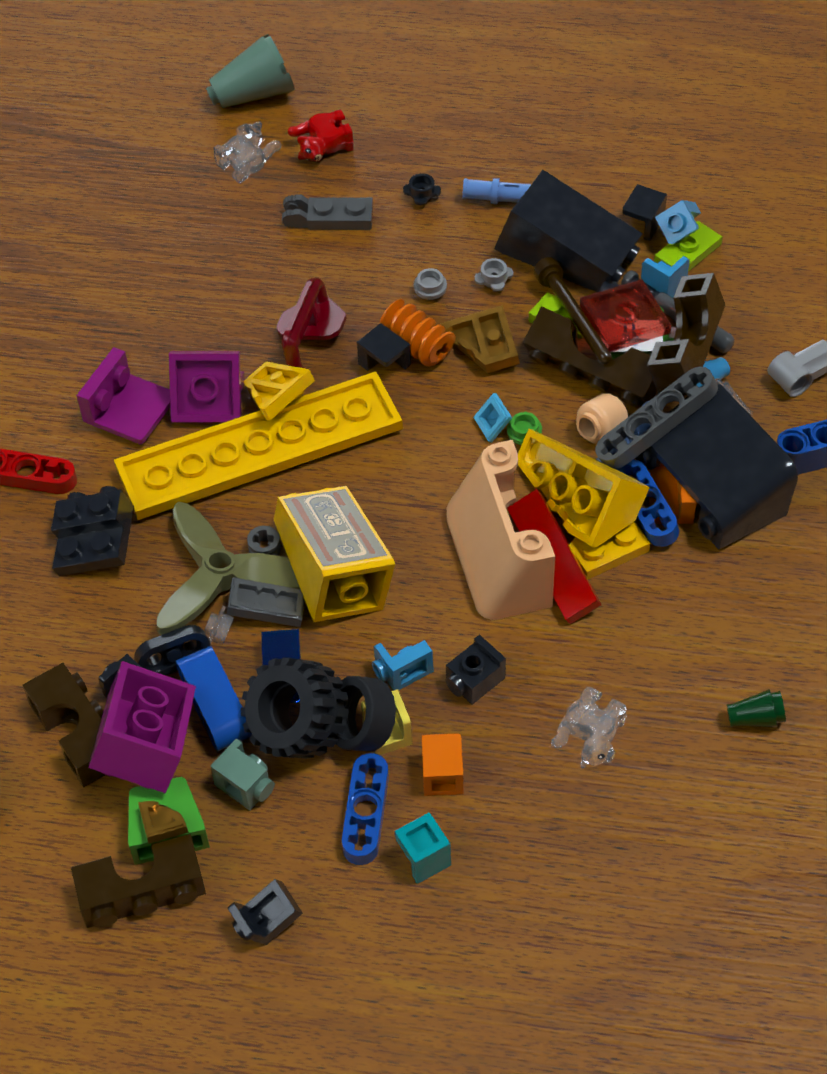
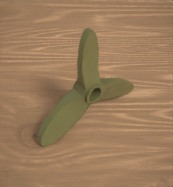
[157,502,300,635]

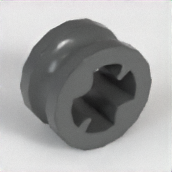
[247,525,281,556]

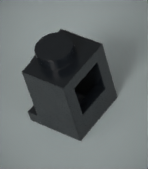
[445,634,506,705]

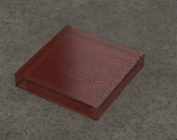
[580,279,672,352]

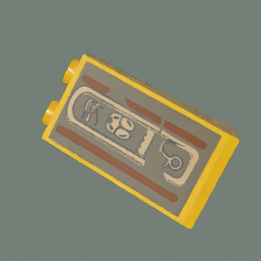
[274,486,395,623]

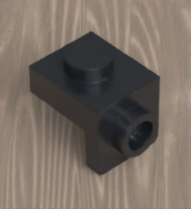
[228,879,303,945]

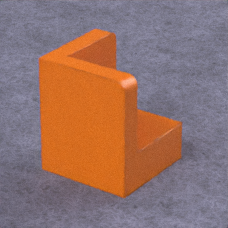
[422,733,464,796]

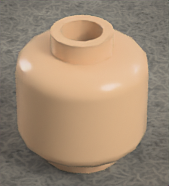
[576,394,628,444]

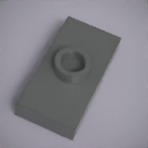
[226,577,304,627]

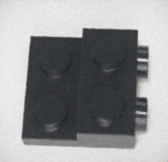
[51,486,134,576]

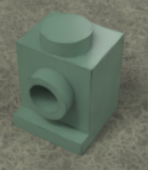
[210,738,275,810]

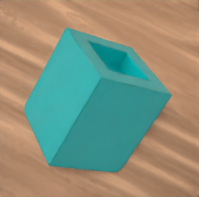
[394,812,451,884]

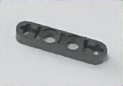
[595,367,718,469]

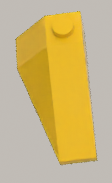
[518,428,650,548]

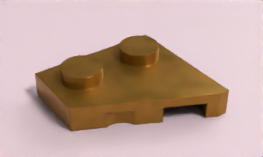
[440,305,520,373]

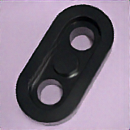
[134,625,210,676]

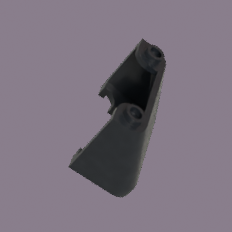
[635,382,798,550]

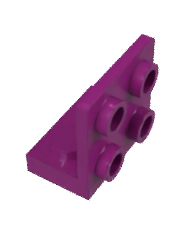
[76,347,170,444]

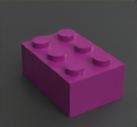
[88,661,196,793]

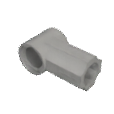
[767,340,827,397]

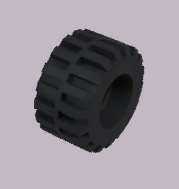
[241,657,349,759]

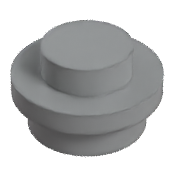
[414,268,447,300]

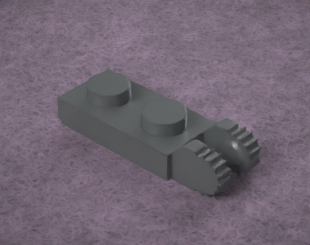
[282,195,373,230]

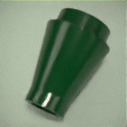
[727,689,786,727]

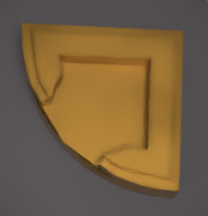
[138,801,188,844]

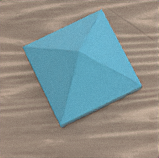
[473,393,512,442]

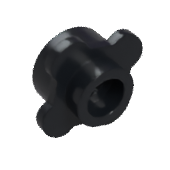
[403,173,441,205]

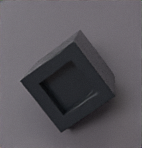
[622,184,667,241]
[357,323,411,371]

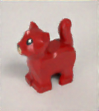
[288,109,354,162]

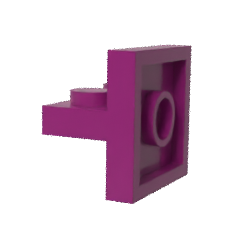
[169,351,244,422]

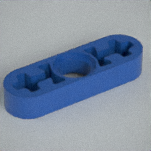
[616,459,679,547]
[342,753,389,865]

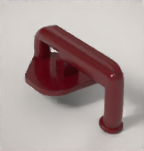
[277,277,346,368]

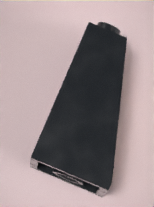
[494,170,642,293]

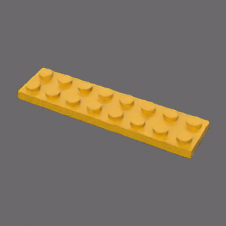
[114,371,403,520]

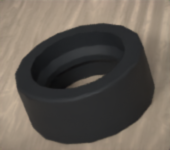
[336,676,396,752]

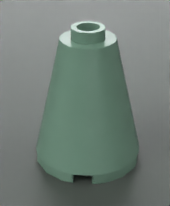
[206,34,295,108]

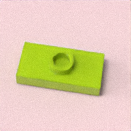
[654,220,723,272]

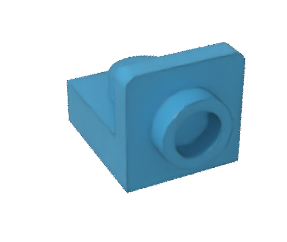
[655,200,701,245]
[372,640,434,691]

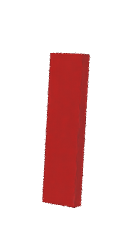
[507,489,602,624]

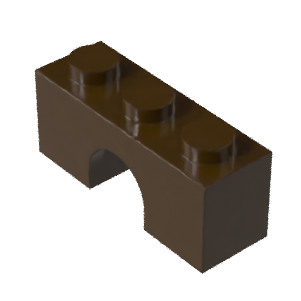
[22,663,105,788]
[71,834,206,928]

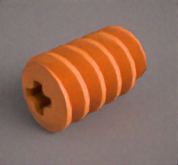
[380,298,456,367]

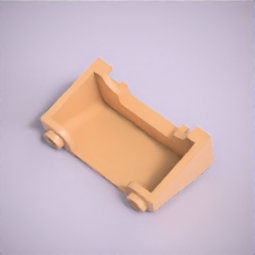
[446,440,555,620]

